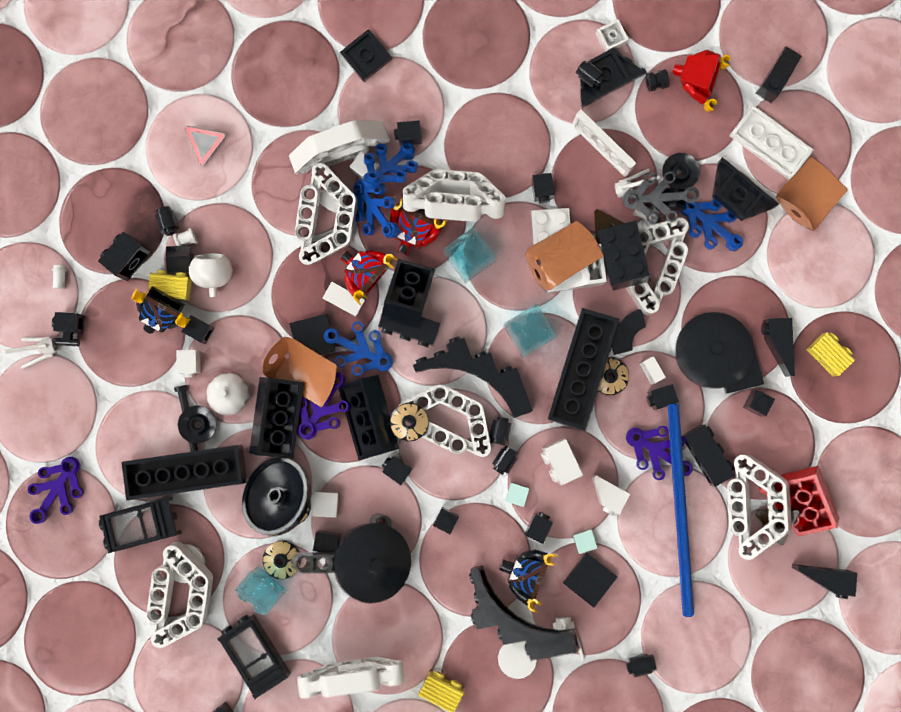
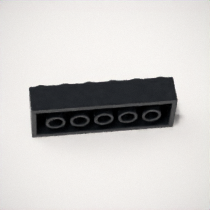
[548,308,620,432]
[121,445,247,501]

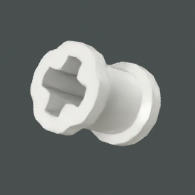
[173,227,198,246]

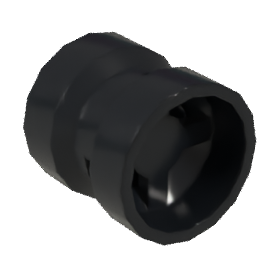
[645,69,669,92]

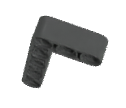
[291,513,392,573]

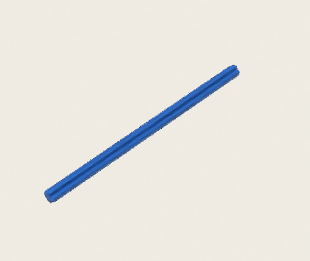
[667,404,694,617]

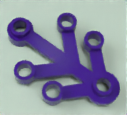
[298,372,350,440]
[626,426,693,480]
[27,456,84,524]

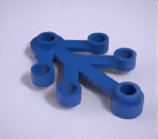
[363,143,418,189]
[353,179,400,238]
[681,198,743,251]
[324,321,393,376]

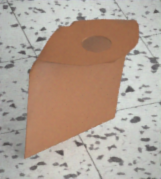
[776,157,848,231]
[525,221,604,291]
[262,337,337,407]

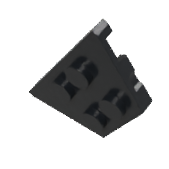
[580,48,647,108]
[712,157,779,221]

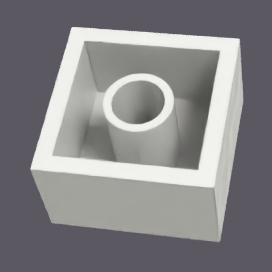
[540,439,583,485]

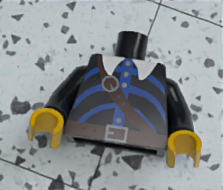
[131,286,191,334]
[499,549,558,613]

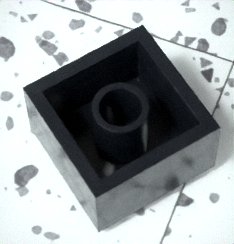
[98,232,152,281]

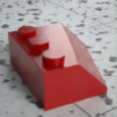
[758,466,839,537]

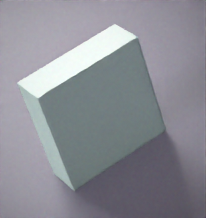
[505,483,529,507]
[573,529,597,554]

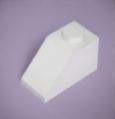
[592,474,630,516]

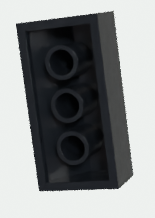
[338,375,400,460]
[249,377,304,459]

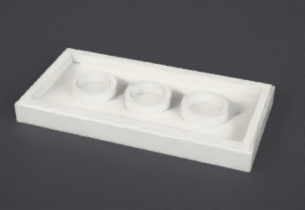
[729,105,814,180]
[572,110,636,177]

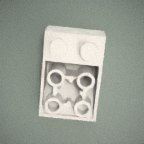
[547,244,607,293]

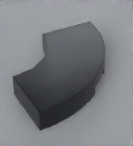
[612,309,646,355]

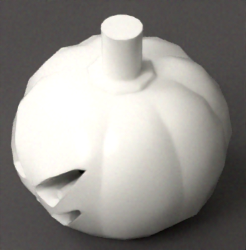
[189,253,233,297]
[206,373,250,415]

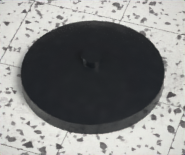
[675,312,754,389]
[242,458,312,536]
[333,522,411,603]

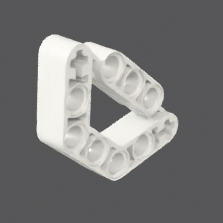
[289,120,390,175]
[295,163,358,265]
[403,169,506,222]
[625,218,689,315]
[399,385,491,457]
[727,454,792,560]
[147,542,213,648]
[297,657,405,698]

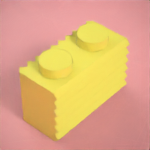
[148,270,192,302]
[806,332,855,377]
[418,670,464,712]

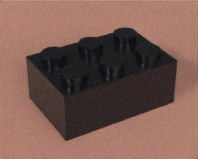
[598,220,651,291]
[381,259,435,326]

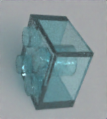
[443,227,497,284]
[503,304,557,358]
[235,566,287,616]

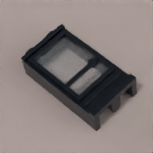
[99,496,182,554]
[217,614,291,699]

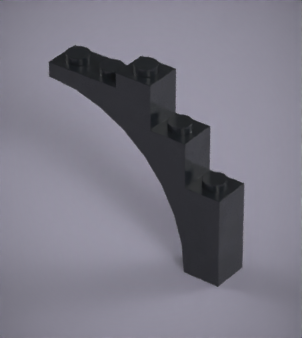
[413,336,533,418]
[469,565,580,661]

